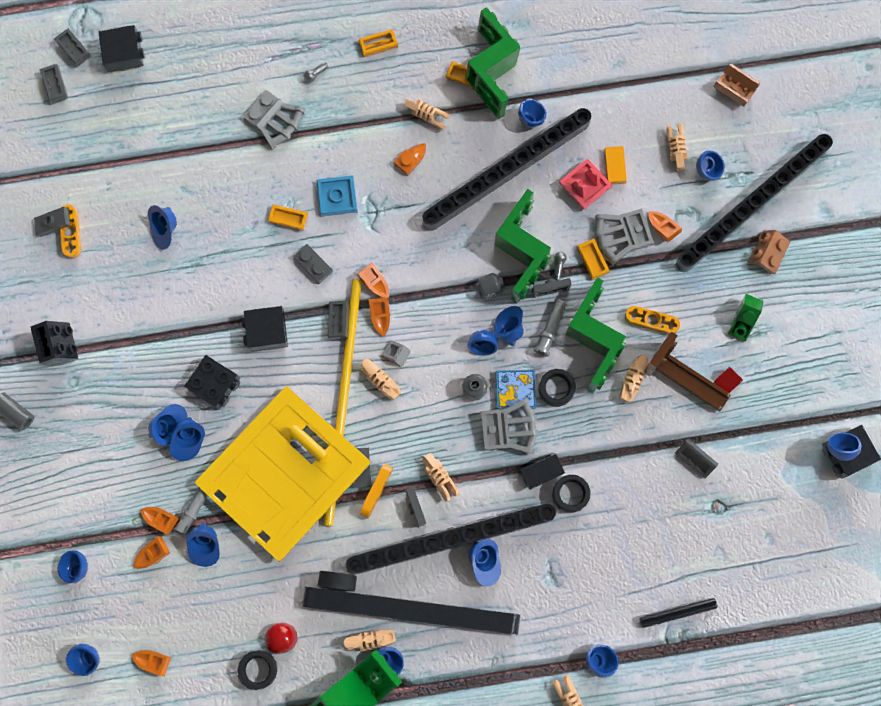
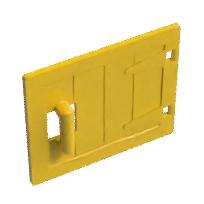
[195,386,371,562]

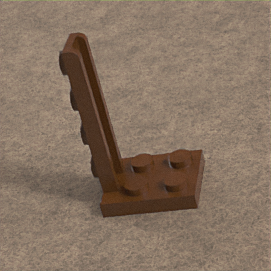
[645,331,731,412]

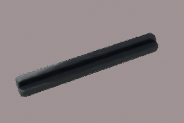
[639,598,718,628]

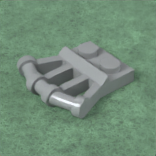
[243,90,306,149]
[595,209,654,265]
[481,398,538,454]

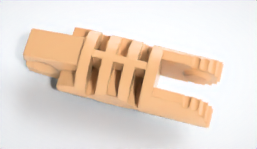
[404,99,451,130]
[666,123,688,171]
[619,354,649,403]
[360,359,401,401]
[422,453,460,502]
[343,630,396,651]
[552,674,583,706]

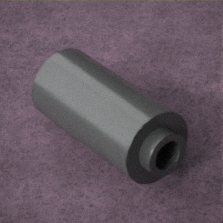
[0,392,35,431]

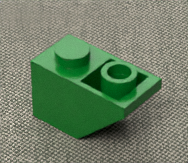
[728,294,764,342]

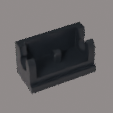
[518,453,565,490]

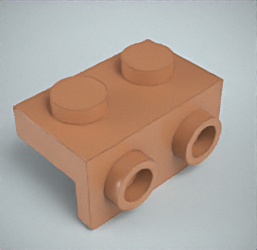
[713,64,760,107]
[748,230,790,274]

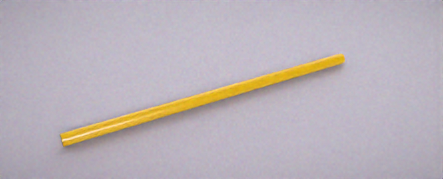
[323,279,362,526]

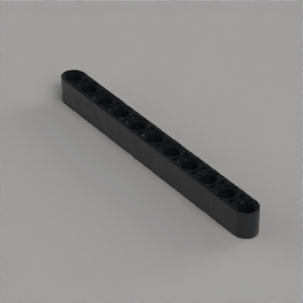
[422,108,591,231]
[676,134,833,272]
[346,504,556,575]
[302,587,520,635]

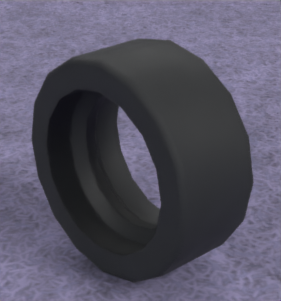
[538,369,576,407]
[552,474,591,513]
[317,571,357,592]
[237,650,278,690]

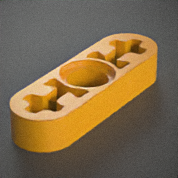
[60,204,81,259]
[625,306,680,335]
[359,463,393,519]

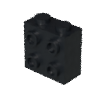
[98,25,145,72]
[241,306,288,352]
[30,321,79,365]
[184,355,241,410]
[822,424,881,479]

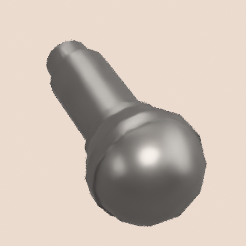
[303,62,328,83]
[554,252,567,281]

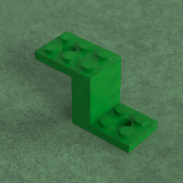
[465,7,520,120]
[494,189,552,303]
[565,277,626,393]
[310,649,402,706]

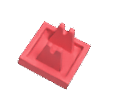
[559,158,612,210]

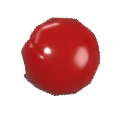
[265,622,298,654]

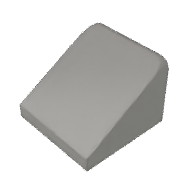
[381,340,410,367]

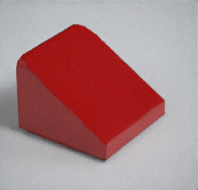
[713,366,743,393]

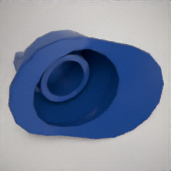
[148,205,177,250]
[493,306,524,346]
[148,404,188,446]
[169,417,205,461]
[186,523,220,567]
[468,539,501,587]

